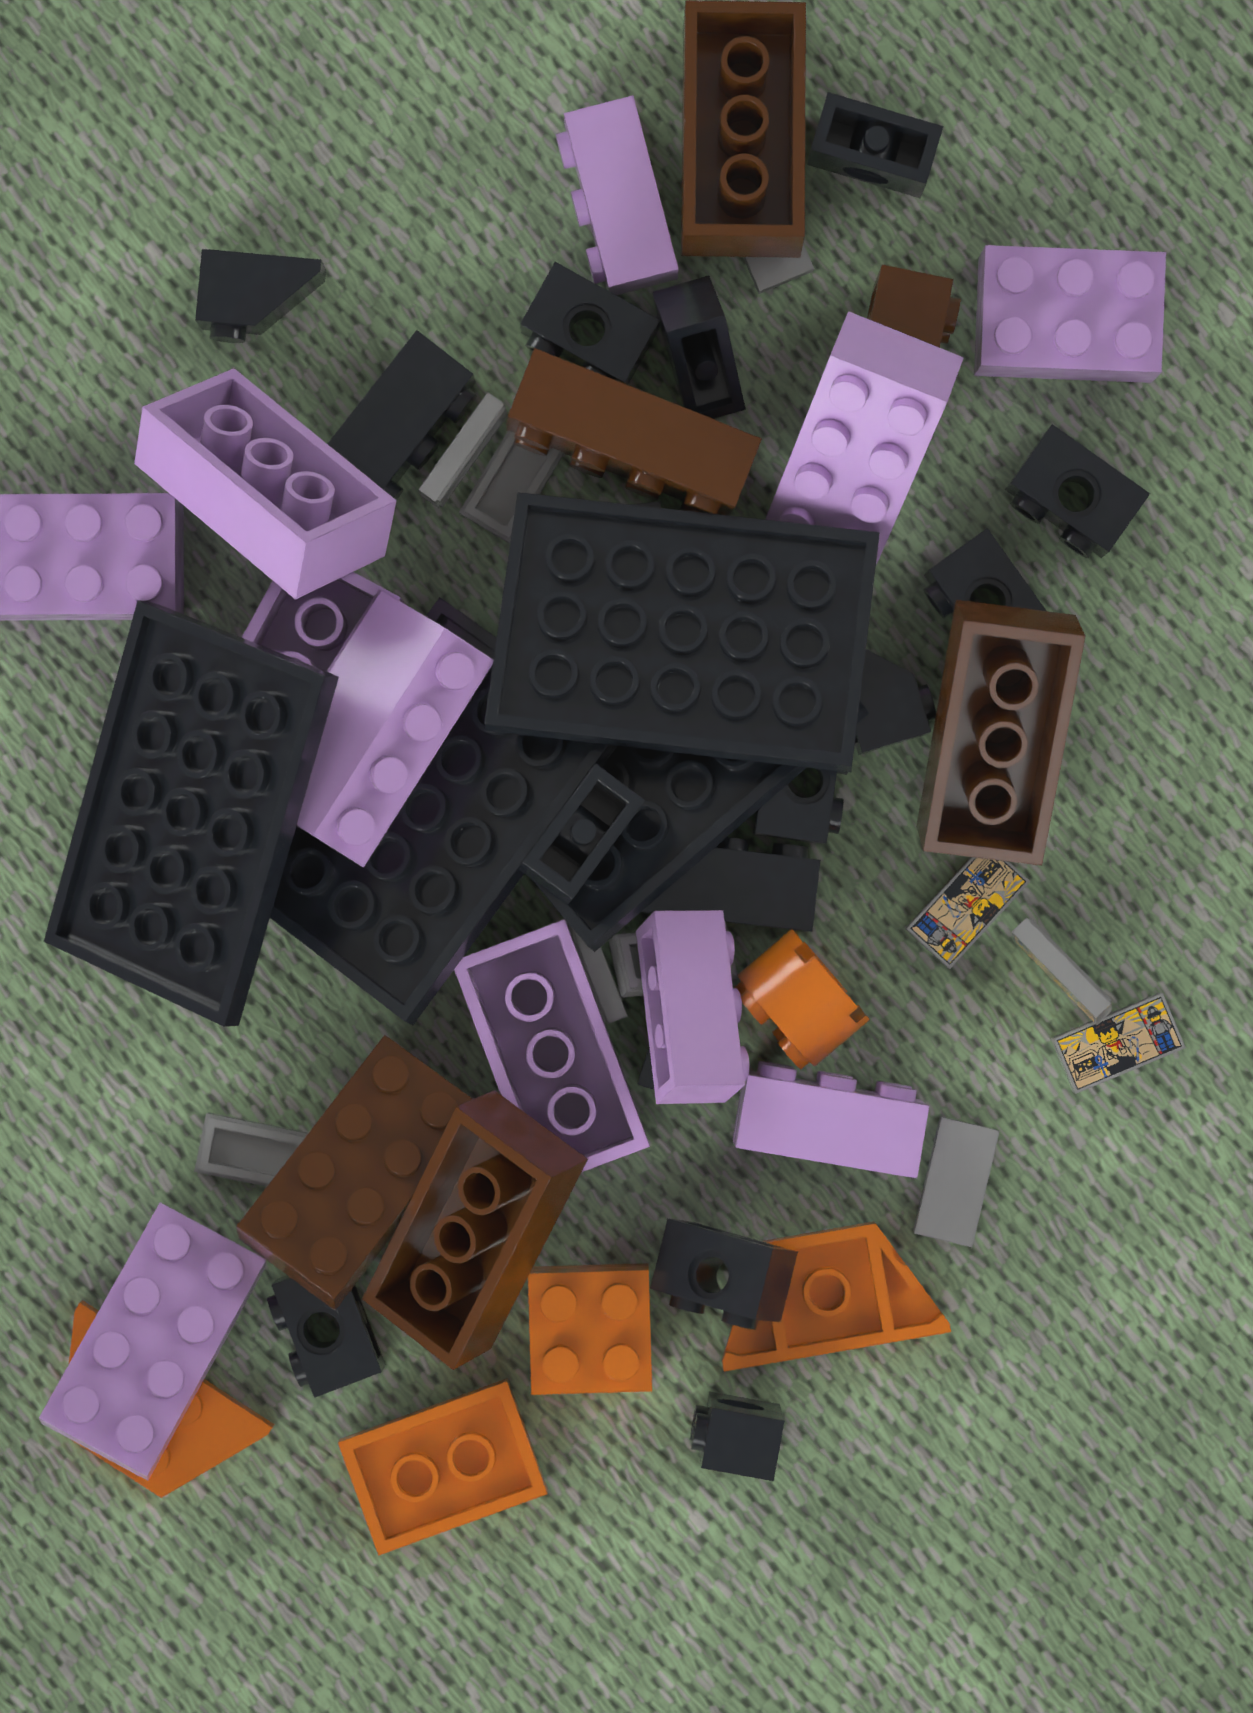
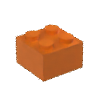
[528,1263,652,1395]

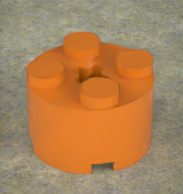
[734,928,870,1070]

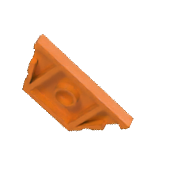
[722,1221,951,1372]
[69,1300,275,1498]

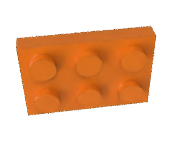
[338,1378,548,1556]

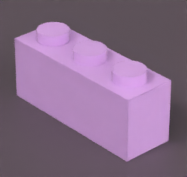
[556,95,679,295]
[636,910,749,1104]

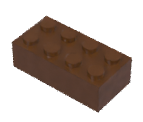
[681,0,806,258]
[506,348,762,516]
[916,600,1086,866]
[236,1035,473,1311]
[362,1090,588,1370]

